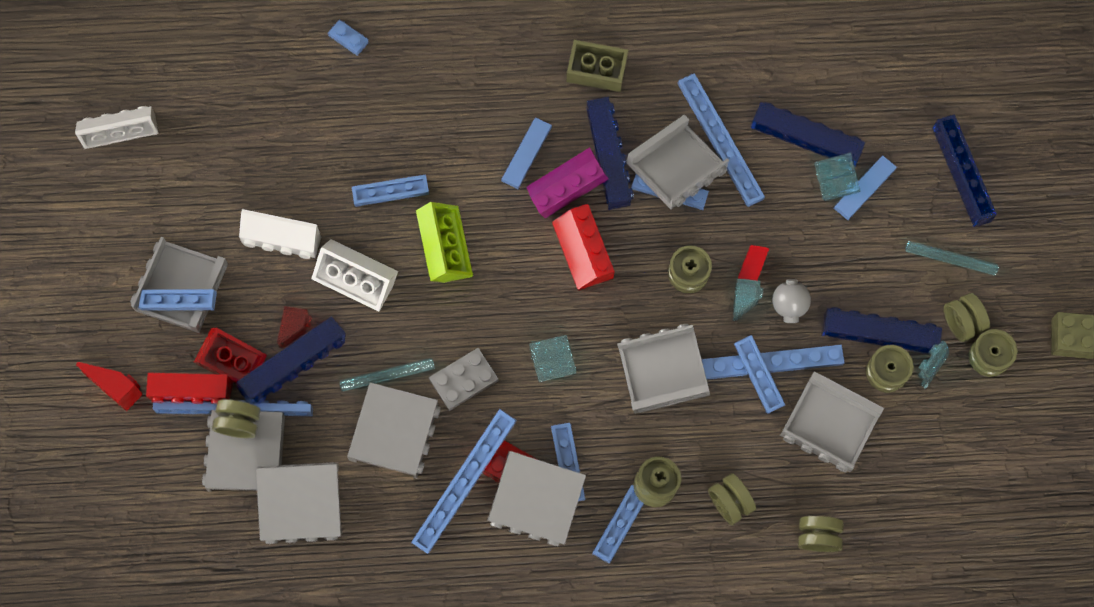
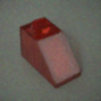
[277,306,312,349]

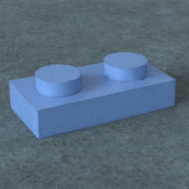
[328,20,369,56]

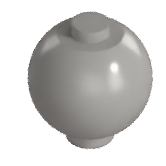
[772,279,811,323]

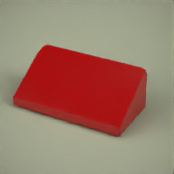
[738,245,769,285]

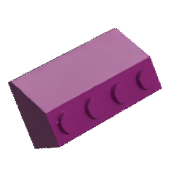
[526,147,609,218]

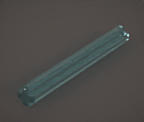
[905,241,999,275]
[339,358,435,391]

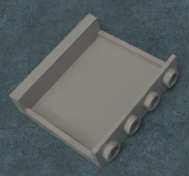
[626,115,729,209]
[131,237,228,333]
[617,324,710,414]
[780,371,884,473]
[347,383,441,479]
[202,410,285,492]
[487,451,586,547]
[256,462,342,544]

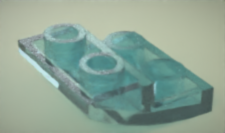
[814,153,861,201]
[529,335,576,382]
[917,340,949,389]

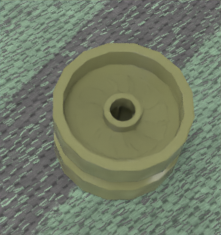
[668,246,712,293]
[944,293,990,342]
[968,329,1018,377]
[866,345,914,393]
[212,400,261,439]
[633,457,682,507]
[708,474,756,525]
[798,516,844,552]

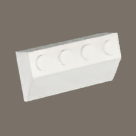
[75,106,159,149]
[239,209,321,259]
[311,239,398,311]

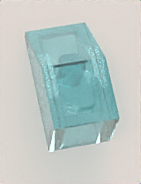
[733,279,763,321]

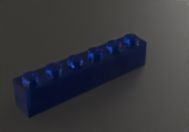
[586,97,634,210]
[751,102,865,168]
[932,114,997,227]
[821,307,942,355]
[237,316,346,405]

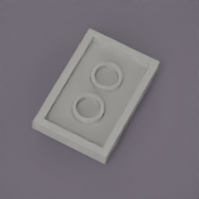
[429,348,499,411]

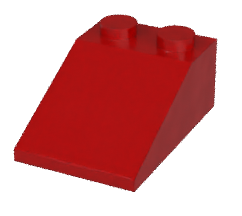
[193,328,267,389]
[76,362,143,412]

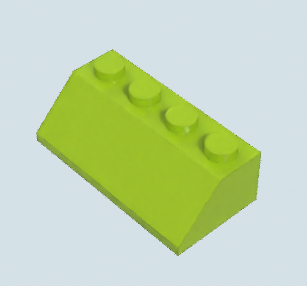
[416,202,473,283]

